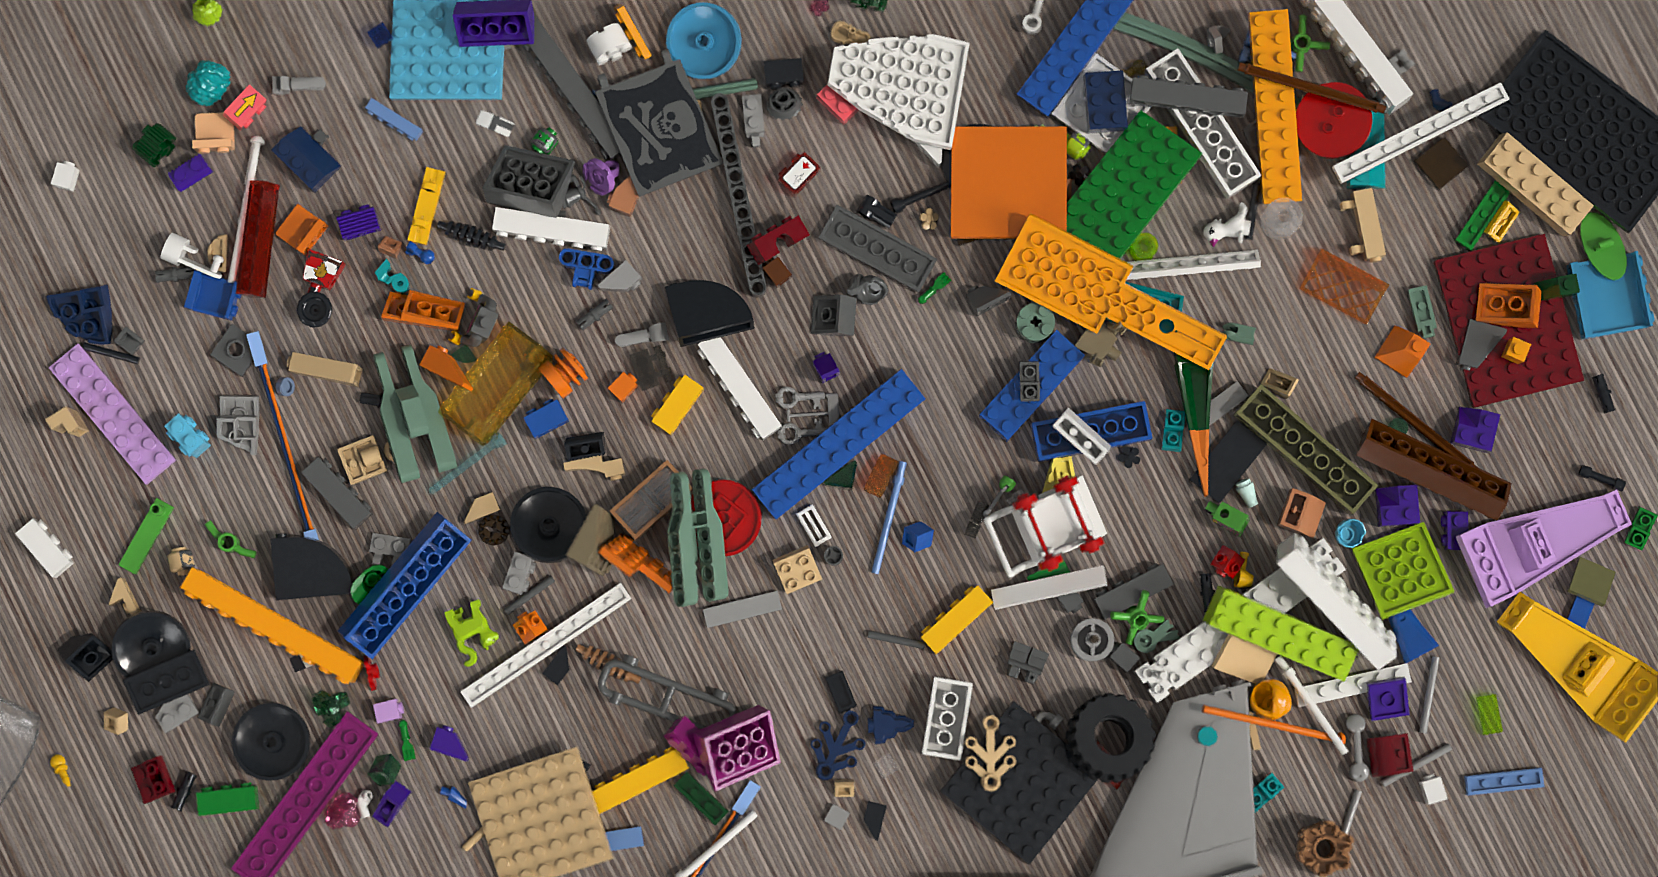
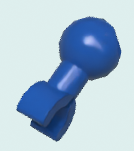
[405,241,435,264]

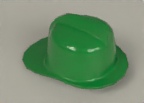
[351,565,389,604]

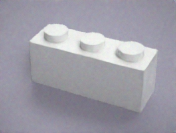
[1053,407,1111,465]
[15,518,74,578]

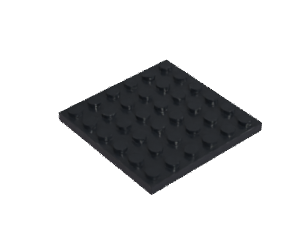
[940,701,1098,865]

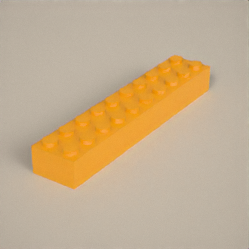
[1248,9,1302,204]
[180,567,364,684]

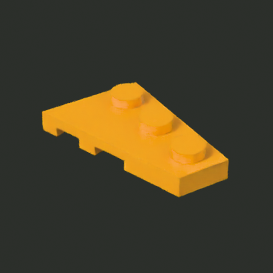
[613,4,652,59]

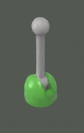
[983,475,1016,517]

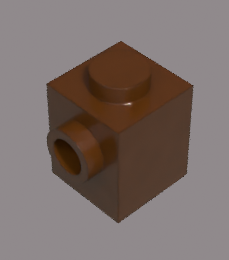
[763,257,792,288]

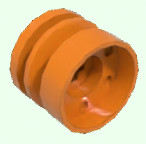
[538,348,589,399]

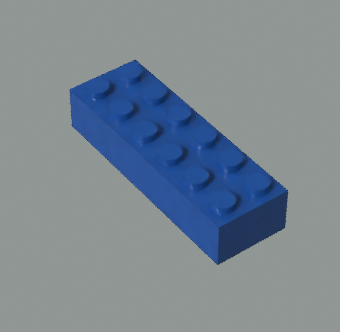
[978,330,1085,442]
[1030,401,1153,462]

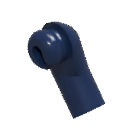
[1429,89,1453,112]

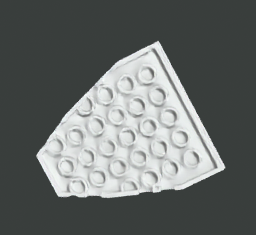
[827,34,969,150]

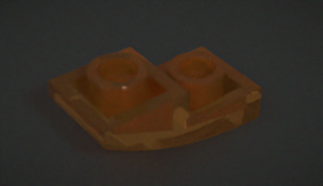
[864,453,898,498]

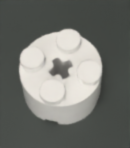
[586,23,632,65]

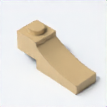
[563,455,626,481]

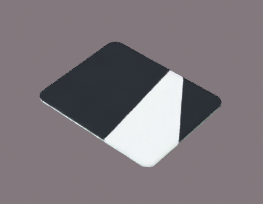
[290,654,312,672]

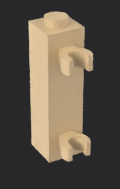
[1340,188,1386,263]

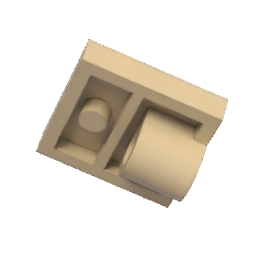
[337,435,387,485]
[773,545,822,594]

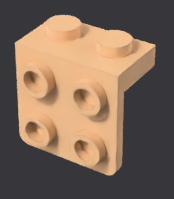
[192,112,235,154]

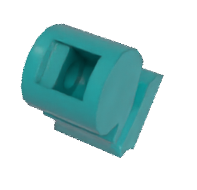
[375,258,410,294]

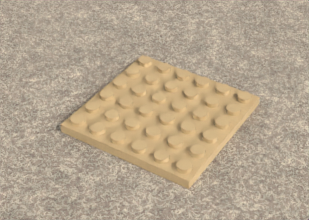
[468,747,613,877]

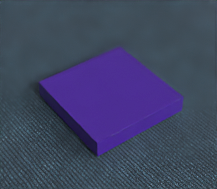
[1367,677,1409,721]

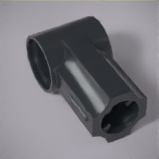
[857,195,897,229]

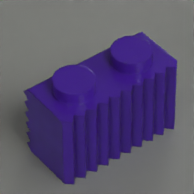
[168,154,213,192]
[336,205,381,241]

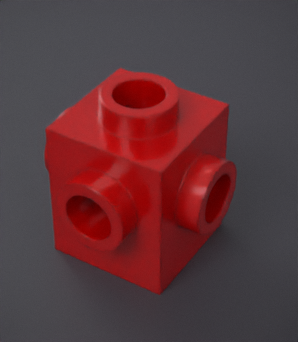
[1211,545,1245,579]

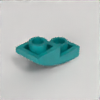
[1162,409,1185,452]
[1253,773,1284,813]

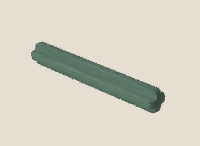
[693,79,758,99]

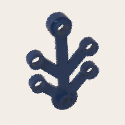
[811,711,866,780]

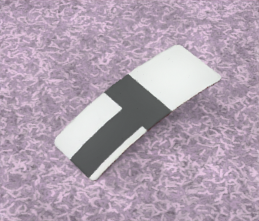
[476,110,514,137]

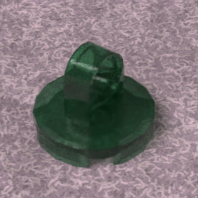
[312,690,350,727]

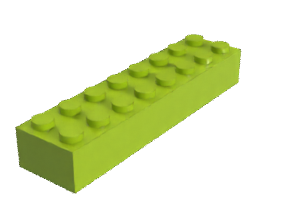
[1203,585,1359,682]

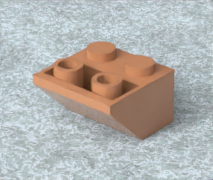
[1277,488,1326,539]

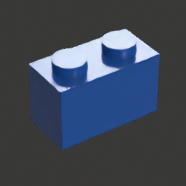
[523,399,569,439]

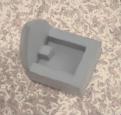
[1206,25,1231,54]

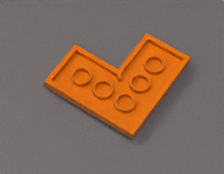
[599,533,673,593]

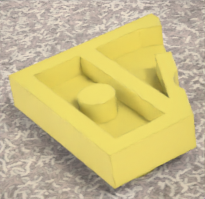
[1042,456,1075,493]

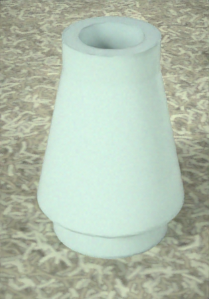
[1235,478,1258,508]

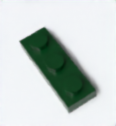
[674,771,729,826]

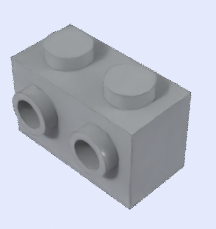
[502,552,536,595]

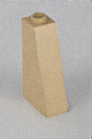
[287,352,363,387]

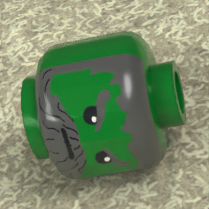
[530,127,559,155]

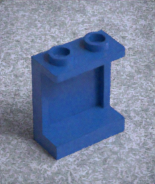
[184,270,243,321]

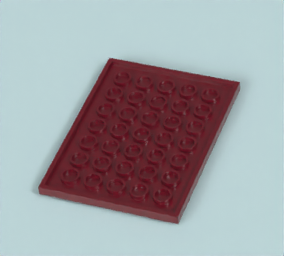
[1433,234,1584,408]

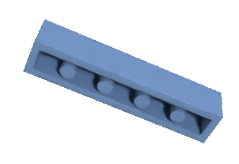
[365,98,423,141]

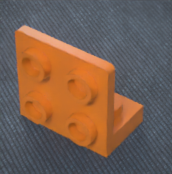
[275,204,329,257]

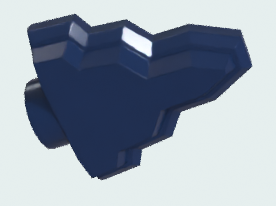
[867,706,914,745]

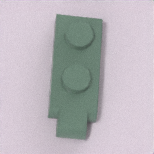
[1407,285,1437,339]

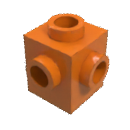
[513,611,548,644]

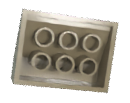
[567,504,615,576]

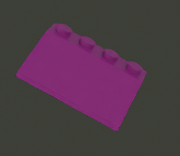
[693,705,781,791]

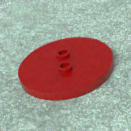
[1296,82,1373,159]
[690,479,762,556]

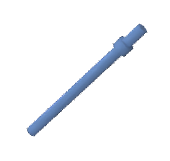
[871,461,907,574]

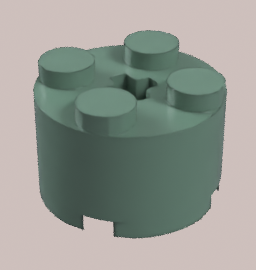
[1015,303,1055,343]

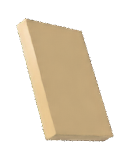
[1212,634,1277,684]

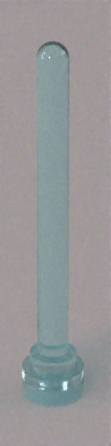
[429,431,508,494]

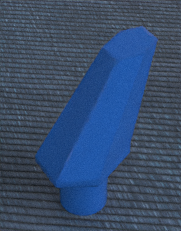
[440,786,467,809]

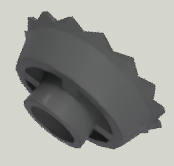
[766,88,803,121]

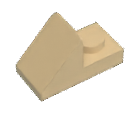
[109,578,141,616]

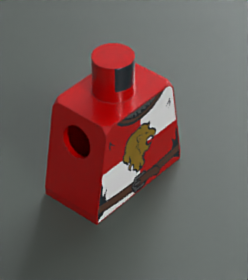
[303,249,346,293]

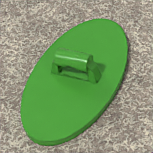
[1580,212,1627,280]

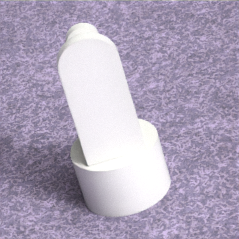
[160,233,224,279]

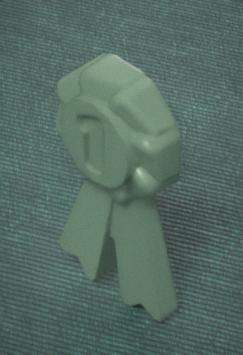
[1133,619,1180,653]

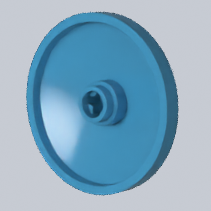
[666,2,742,79]

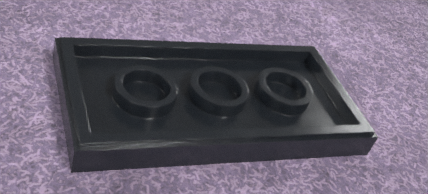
[1189,420,1267,504]
[123,649,210,715]

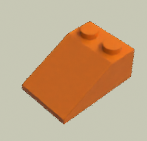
[1476,283,1542,328]

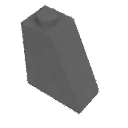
[1456,319,1507,371]

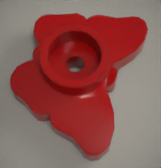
[363,655,380,691]

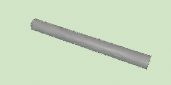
[1419,656,1440,734]
[1381,744,1452,787]

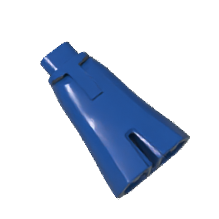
[1388,609,1439,664]

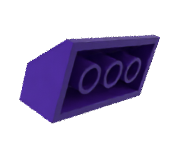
[452,0,534,47]

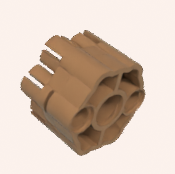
[1295,820,1354,877]

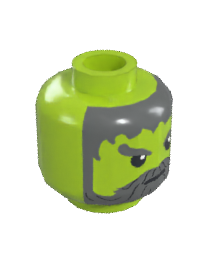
[1067,132,1091,160]

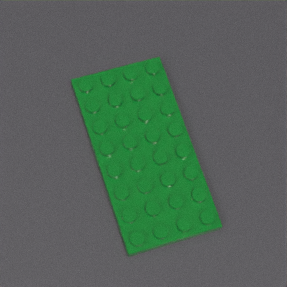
[1067,110,1202,259]

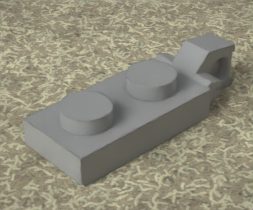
[742,94,765,148]

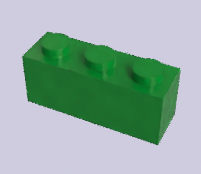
[196,783,260,816]

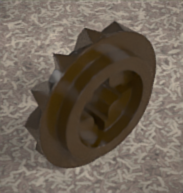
[478,515,509,546]

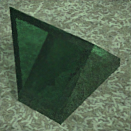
[823,460,857,491]

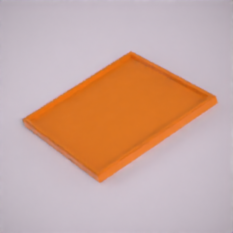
[951,127,1067,239]

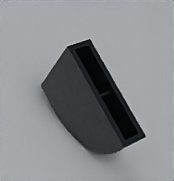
[665,280,755,347]
[270,533,354,600]

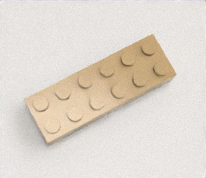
[1477,132,1594,236]

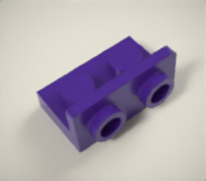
[1441,511,1468,550]

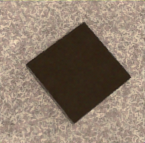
[1414,137,1469,190]

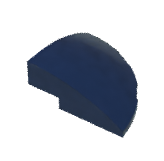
[46,284,112,345]

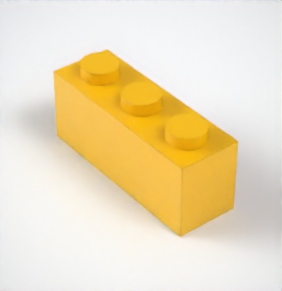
[651,375,704,436]

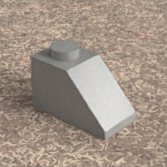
[597,260,642,292]

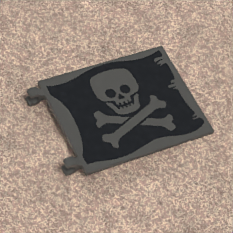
[595,49,723,197]

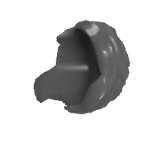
[847,274,889,305]

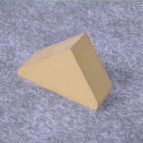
[1260,368,1299,399]

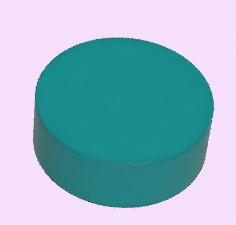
[1197,727,1218,746]

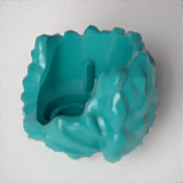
[185,60,231,106]

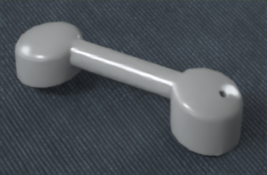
[1345,714,1369,782]

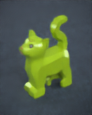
[444,599,499,667]

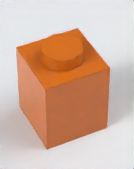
[608,371,638,403]

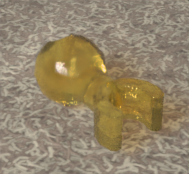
[1123,59,1147,77]

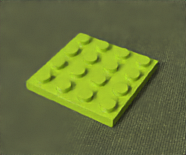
[1352,522,1454,620]

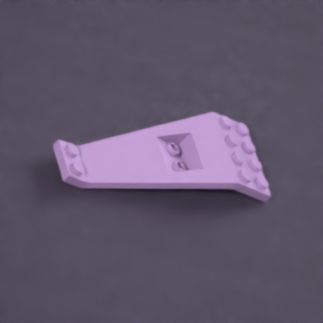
[1456,490,1632,608]

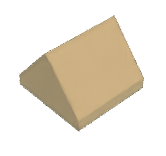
[834,779,854,797]

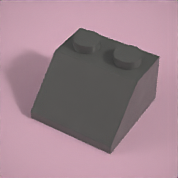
[811,295,857,336]

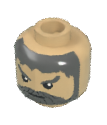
[167,547,195,576]

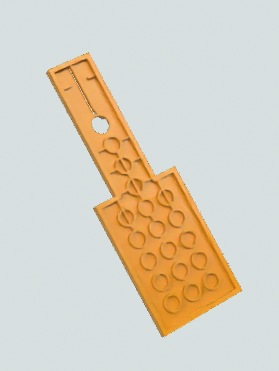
[995,213,1227,370]

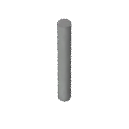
[1341,790,1362,834]

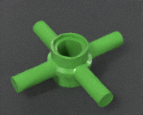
[1290,15,1330,72]
[1110,590,1164,645]

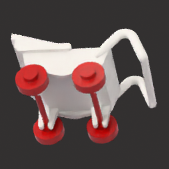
[984,475,1107,578]

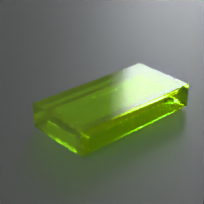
[1476,694,1503,735]

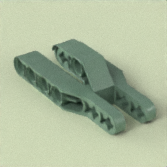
[373,344,457,483]
[667,468,728,607]

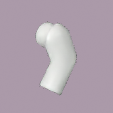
[356,790,373,819]

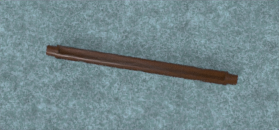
[1237,62,1386,114]
[1354,372,1477,467]

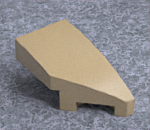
[463,492,500,525]

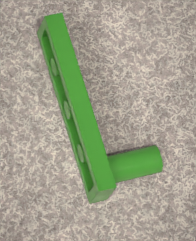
[118,498,175,575]

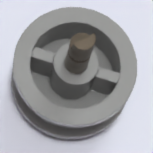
[1070,619,1114,662]

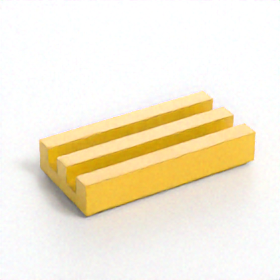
[1484,201,1520,243]

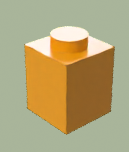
[1501,337,1531,364]

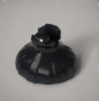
[296,291,333,328]

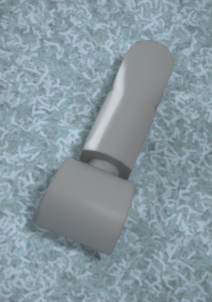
[272,76,326,95]
[615,323,669,347]

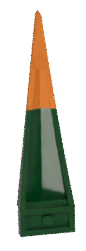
[1174,343,1214,497]

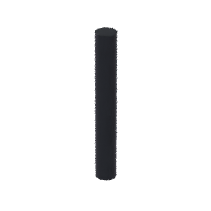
[1245,183,1261,240]
[82,342,140,365]

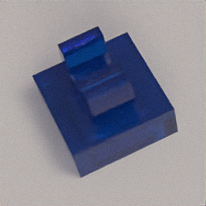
[367,22,394,49]

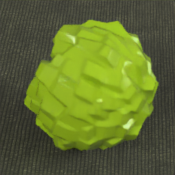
[192,0,223,26]

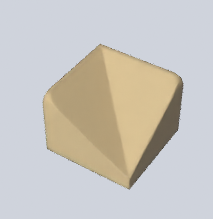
[104,707,128,735]

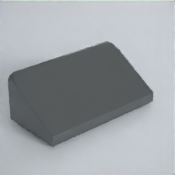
[198,682,234,727]

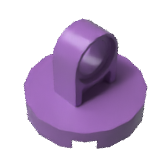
[583,158,620,196]

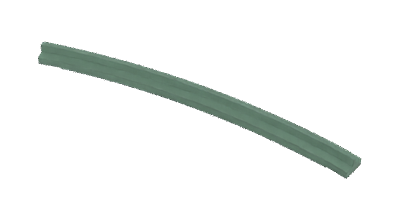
[1113,12,1301,110]

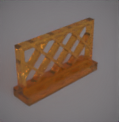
[1299,248,1389,325]

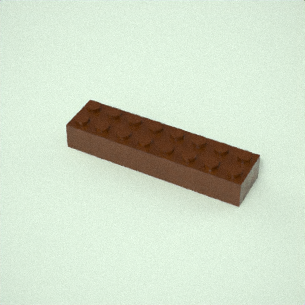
[1356,418,1512,521]

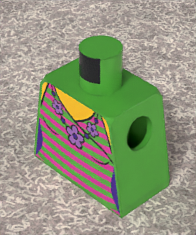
[1204,501,1249,537]

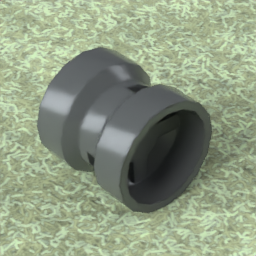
[824,546,843,566]

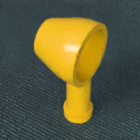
[1234,552,1254,588]

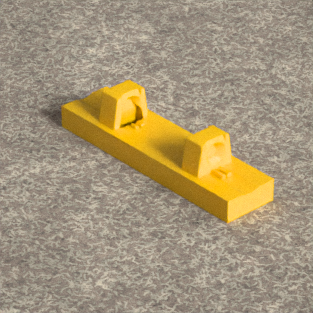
[408,167,446,246]

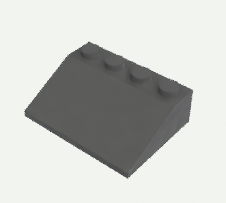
[483,145,575,218]

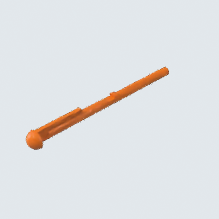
[1202,705,1346,744]

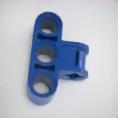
[559,249,615,290]

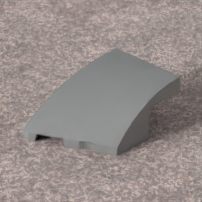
[216,395,259,455]

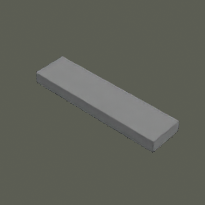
[703,591,782,628]

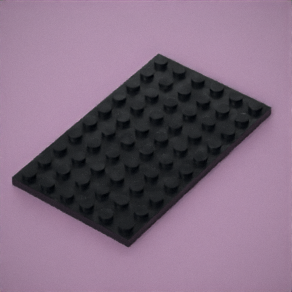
[1477,29,1658,233]

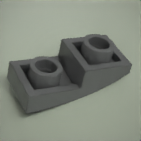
[1019,361,1040,401]

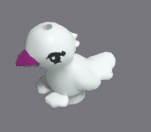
[1203,202,1251,247]

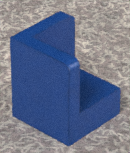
[902,522,934,552]

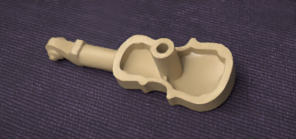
[831,21,870,45]

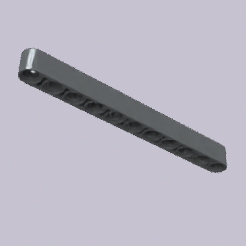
[711,93,766,298]

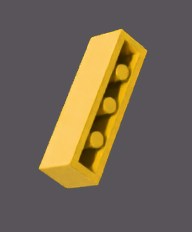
[920,585,993,654]

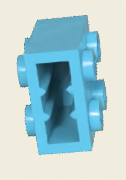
[164,414,211,458]

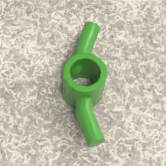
[205,521,257,558]

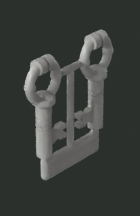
[775,386,840,445]

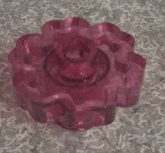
[324,792,360,830]

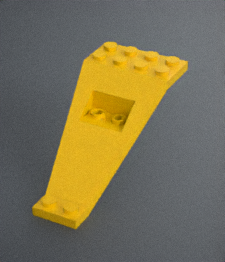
[1497,592,1658,743]

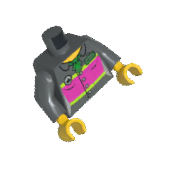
[448,288,499,347]

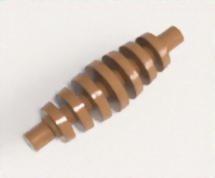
[575,644,642,684]

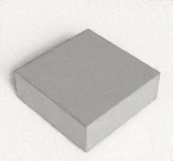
[824,804,850,830]

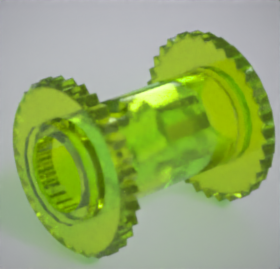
[1129,232,1159,261]

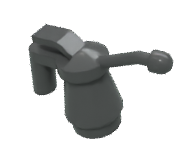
[562,174,601,215]

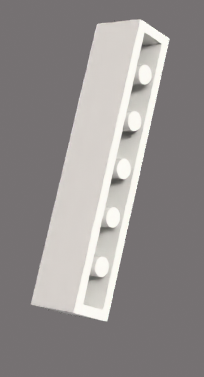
[492,207,610,252]
[697,337,782,440]

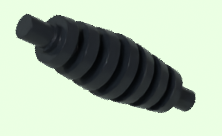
[437,221,506,251]

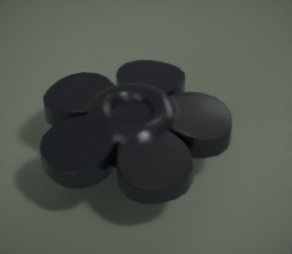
[1069,164,1089,186]
[1118,446,1140,468]

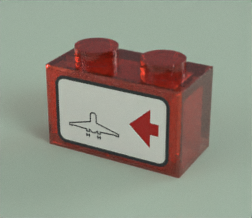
[778,152,821,197]

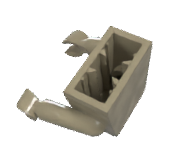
[1075,321,1128,367]

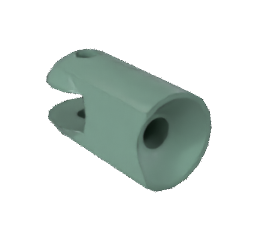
[1222,322,1256,345]

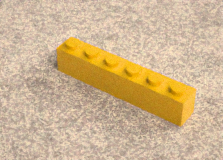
[592,747,689,814]

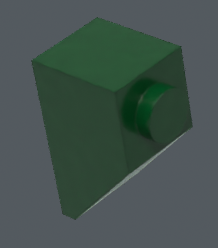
[1533,274,1580,301]

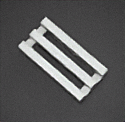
[796,504,832,547]

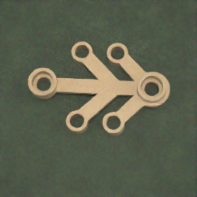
[965,715,1016,791]

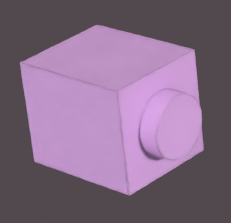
[373,699,404,723]

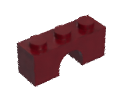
[747,215,810,265]

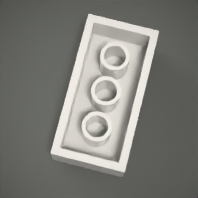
[922,677,973,760]

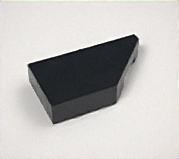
[542,645,570,685]
[863,801,887,841]

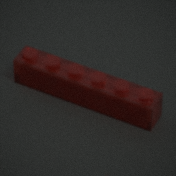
[236,181,280,298]

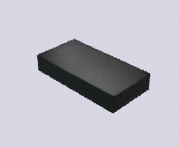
[825,670,857,713]

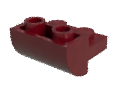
[1366,733,1414,777]
[131,755,176,804]

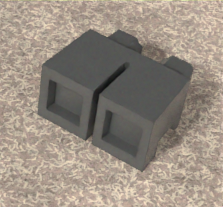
[1007,641,1049,684]

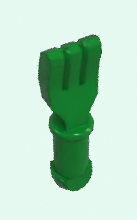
[918,272,952,304]
[398,719,416,761]

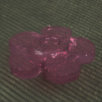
[810,0,829,16]

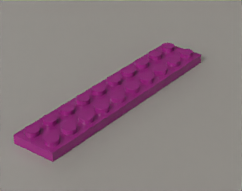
[231,711,379,877]

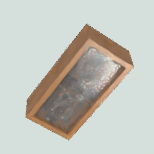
[610,460,693,541]

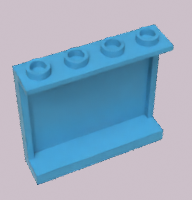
[1566,251,1654,340]

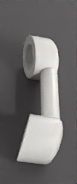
[1023,0,1044,34]

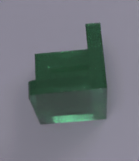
[368,753,401,786]

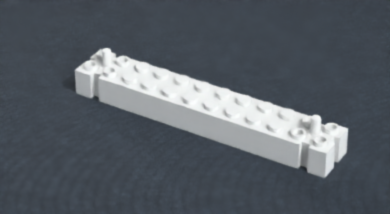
[1133,538,1346,703]

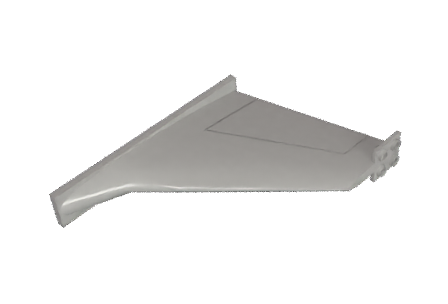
[1089,679,1263,877]

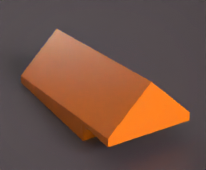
[381,290,466,332]

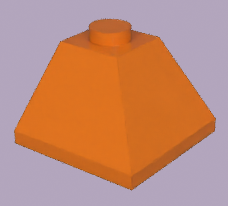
[1374,325,1431,378]

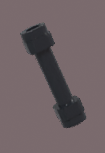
[1578,465,1626,492]

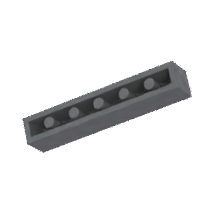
[1129,75,1248,118]

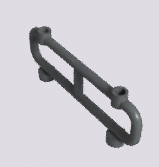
[598,654,737,730]

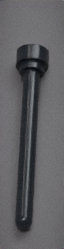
[890,181,951,214]

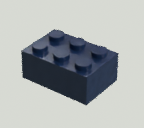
[1083,70,1128,134]

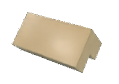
[45,406,89,437]

